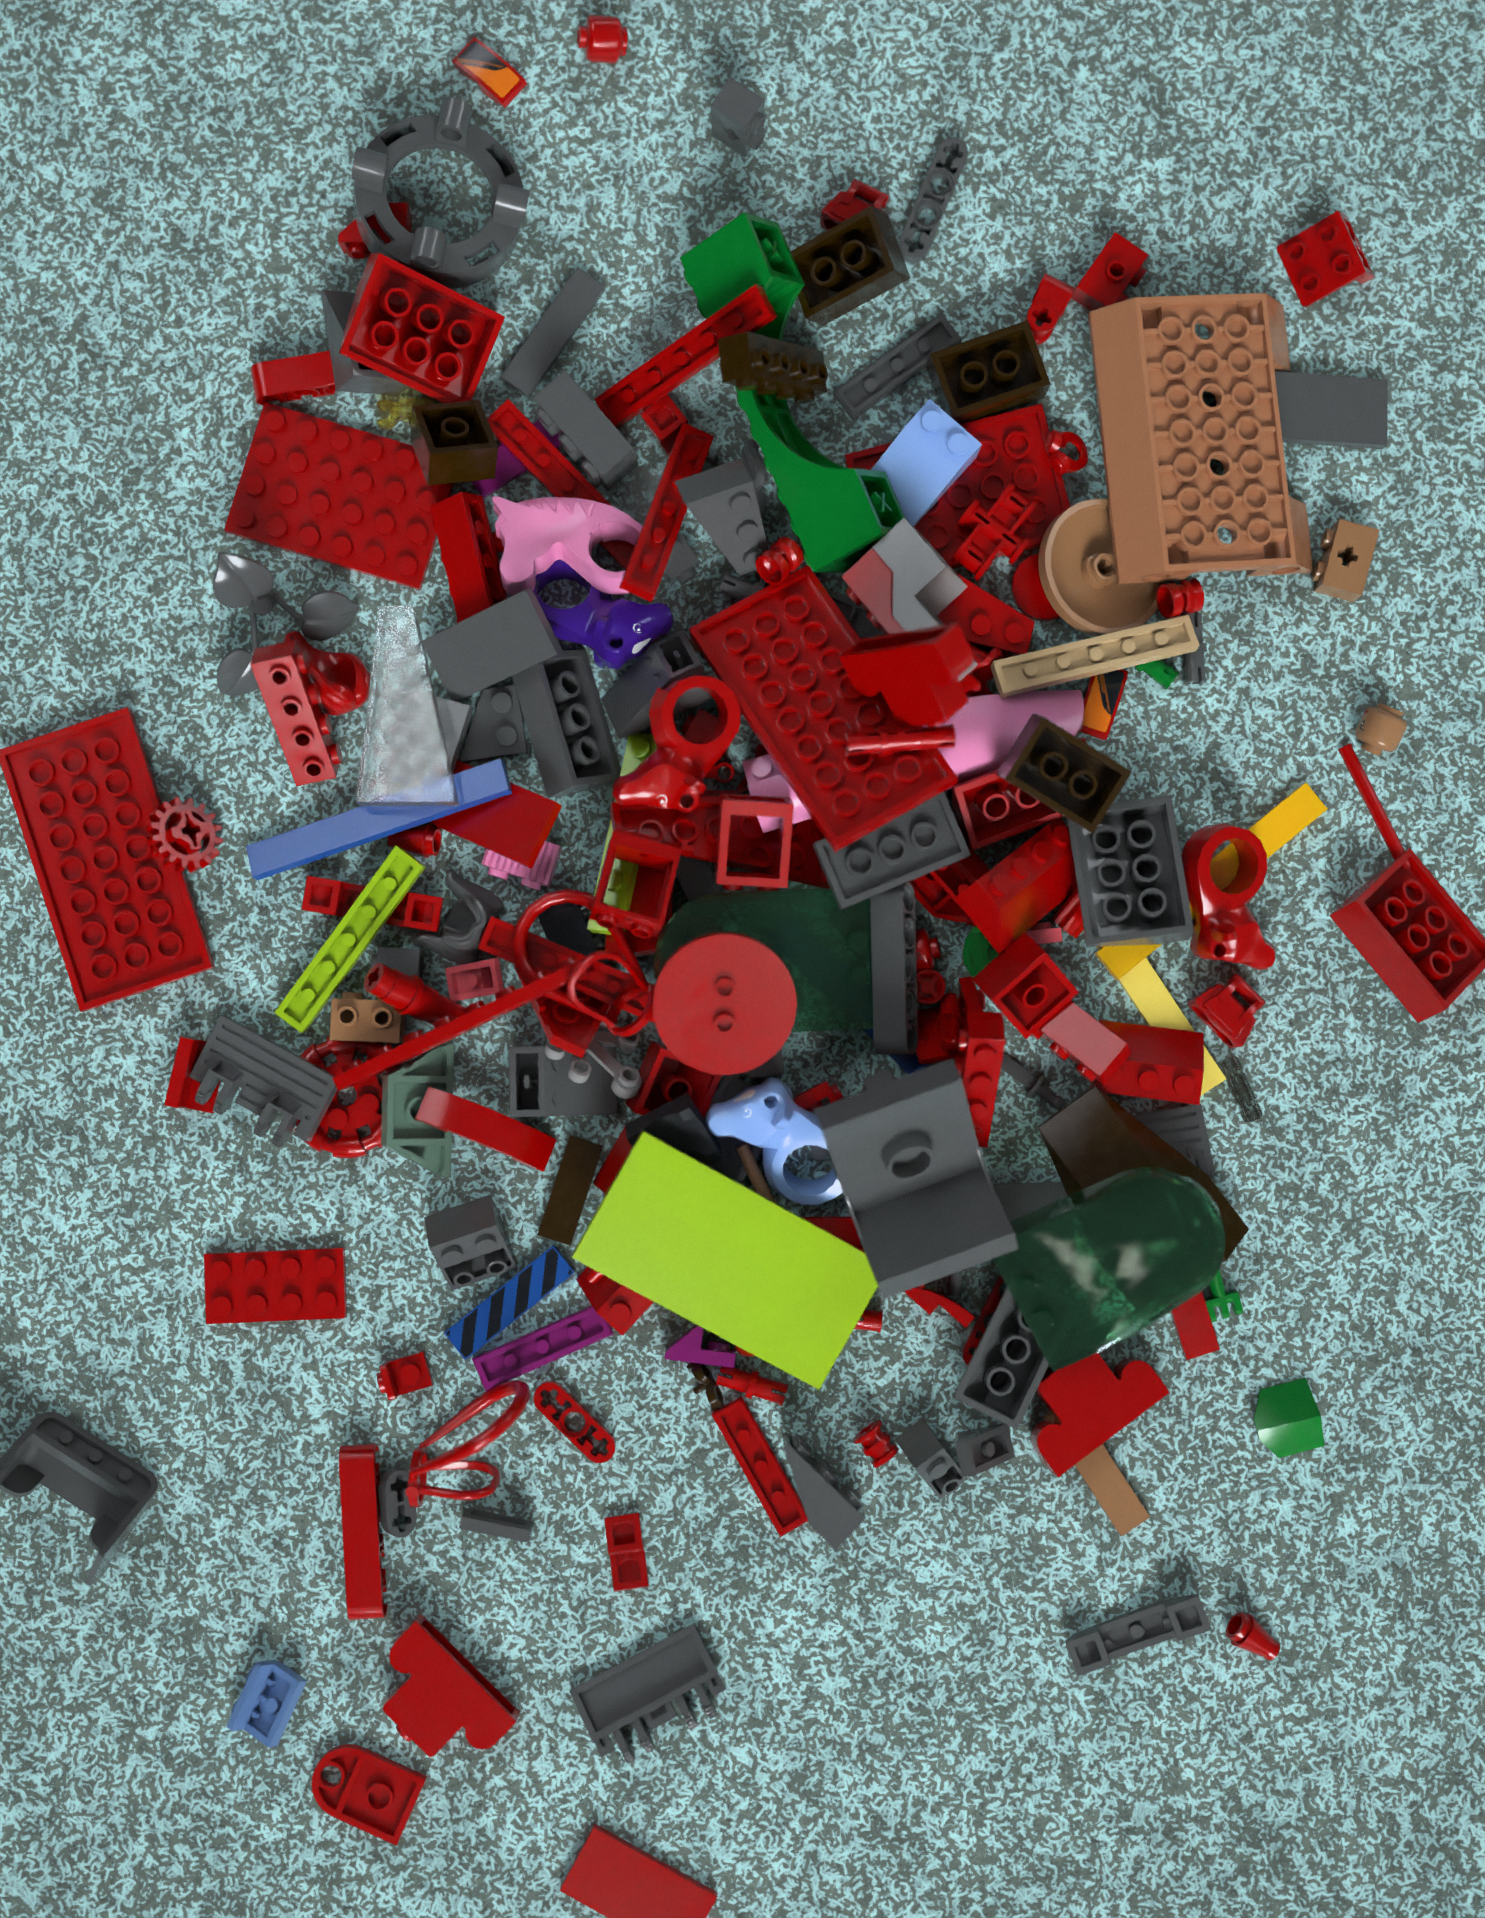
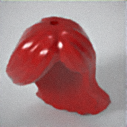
[283,631,373,716]

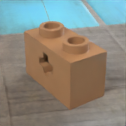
[1311,519,1379,602]

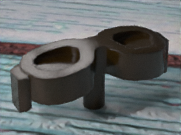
[686,1363,723,1412]

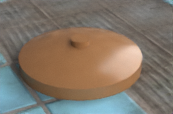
[1038,499,1166,637]

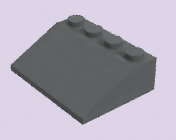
[1067,795,1194,947]

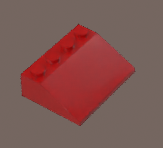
[338,253,505,403]
[1330,848,1485,1023]

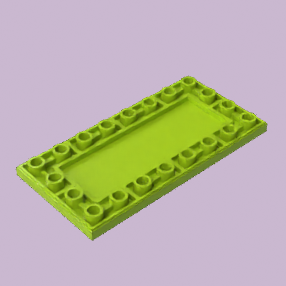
[571,1130,878,1390]

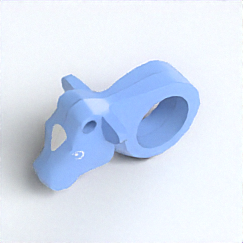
[705,1077,842,1205]

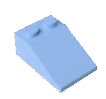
[871,399,982,527]

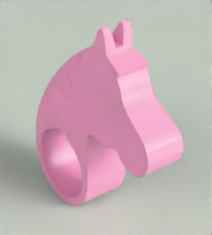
[492,496,642,596]

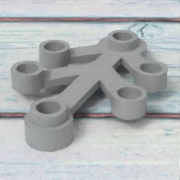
[544,1007,642,1099]

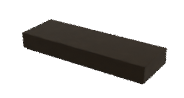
[537,1135,604,1246]

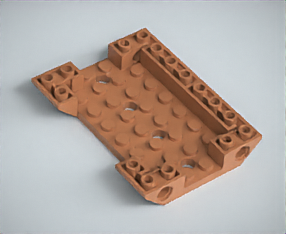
[1088,293,1314,584]

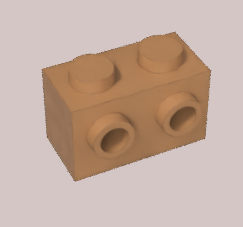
[329,992,406,1044]

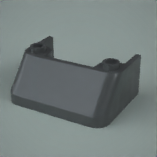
[0,1412,158,1586]

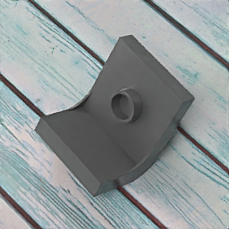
[814,1059,1018,1299]

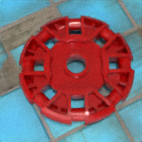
[294,1036,399,1158]

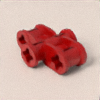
[950,482,1039,582]

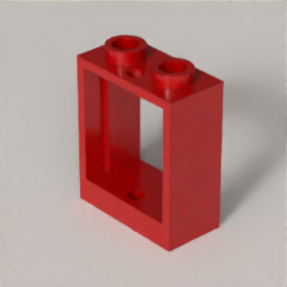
[714,793,794,893]
[589,830,682,938]

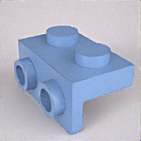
[227,1660,307,1748]

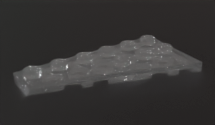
[356,605,460,806]

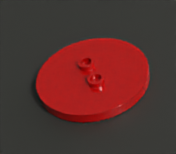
[652,932,797,1075]

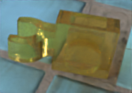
[377,398,436,430]

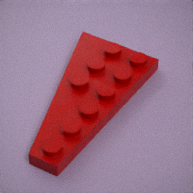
[609,794,830,889]

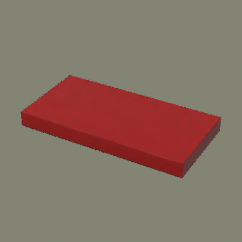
[427,760,562,869]
[560,1823,718,1918]

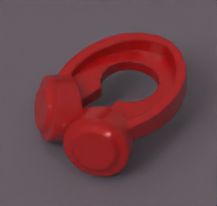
[1045,429,1088,475]

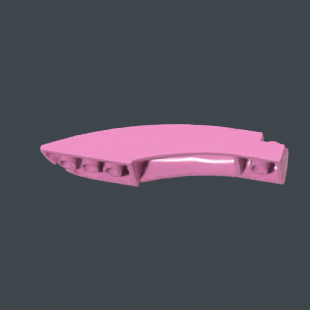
[742,690,1084,833]

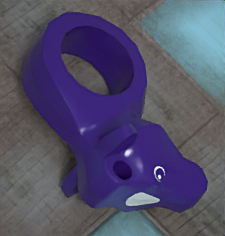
[533,560,674,669]

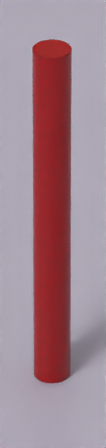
[1338,743,1412,870]

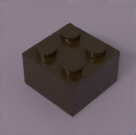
[410,400,498,485]

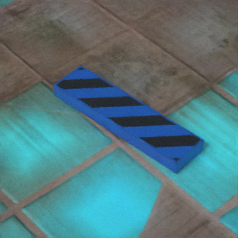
[444,1245,576,1360]

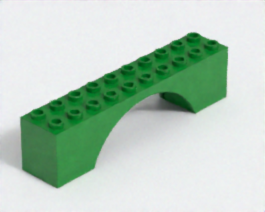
[680,212,905,573]

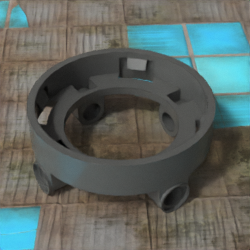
[352,97,530,289]

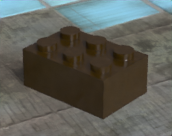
[790,205,910,326]
[926,320,1051,425]
[995,713,1132,834]

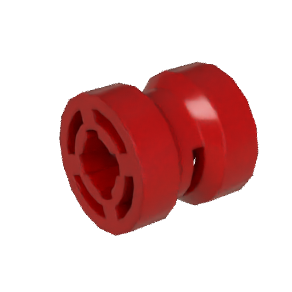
[755,537,804,585]
[1156,578,1205,619]
[917,969,946,1005]

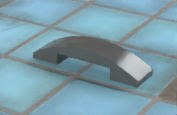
[1065,1594,1212,1676]

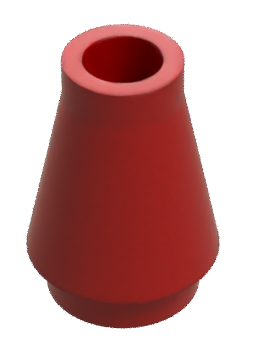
[388,824,442,858]
[1226,1612,1280,1661]

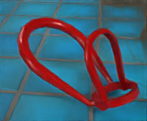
[512,889,654,1037]
[405,1380,530,1507]

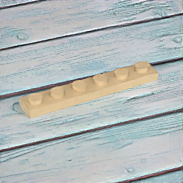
[990,615,1199,698]

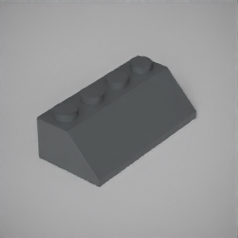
[512,649,621,798]
[953,1269,1079,1430]

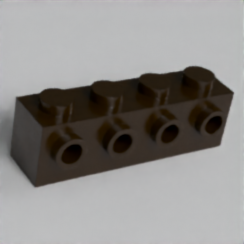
[718,331,828,404]

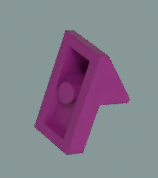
[664,1324,736,1368]

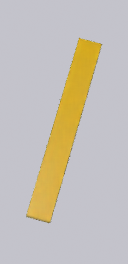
[1094,783,1327,980]

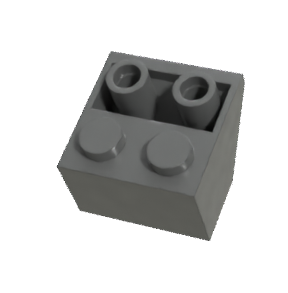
[424,1195,518,1290]

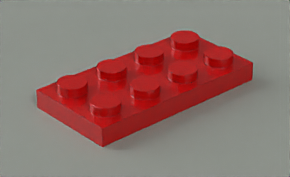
[204,1247,347,1324]

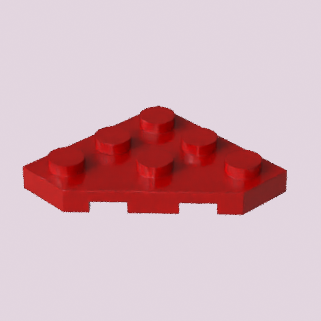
[514,964,611,1058]

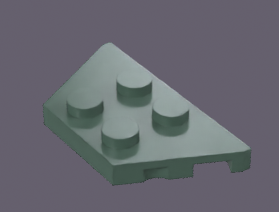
[381,1044,454,1177]

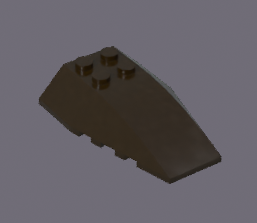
[1038,1085,1249,1310]

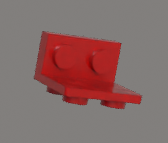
[1277,210,1375,307]

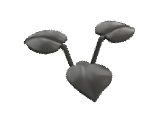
[213,552,359,695]

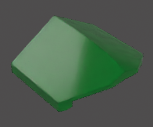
[1253,1377,1324,1458]

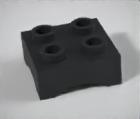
[625,1093,723,1165]

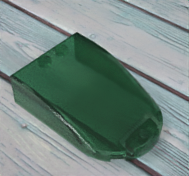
[654,889,873,1032]
[993,1167,1225,1372]

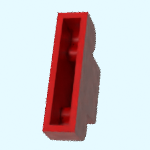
[839,623,974,728]
[1030,1344,1170,1477]
[383,1613,520,1757]

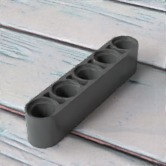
[870,882,918,1055]

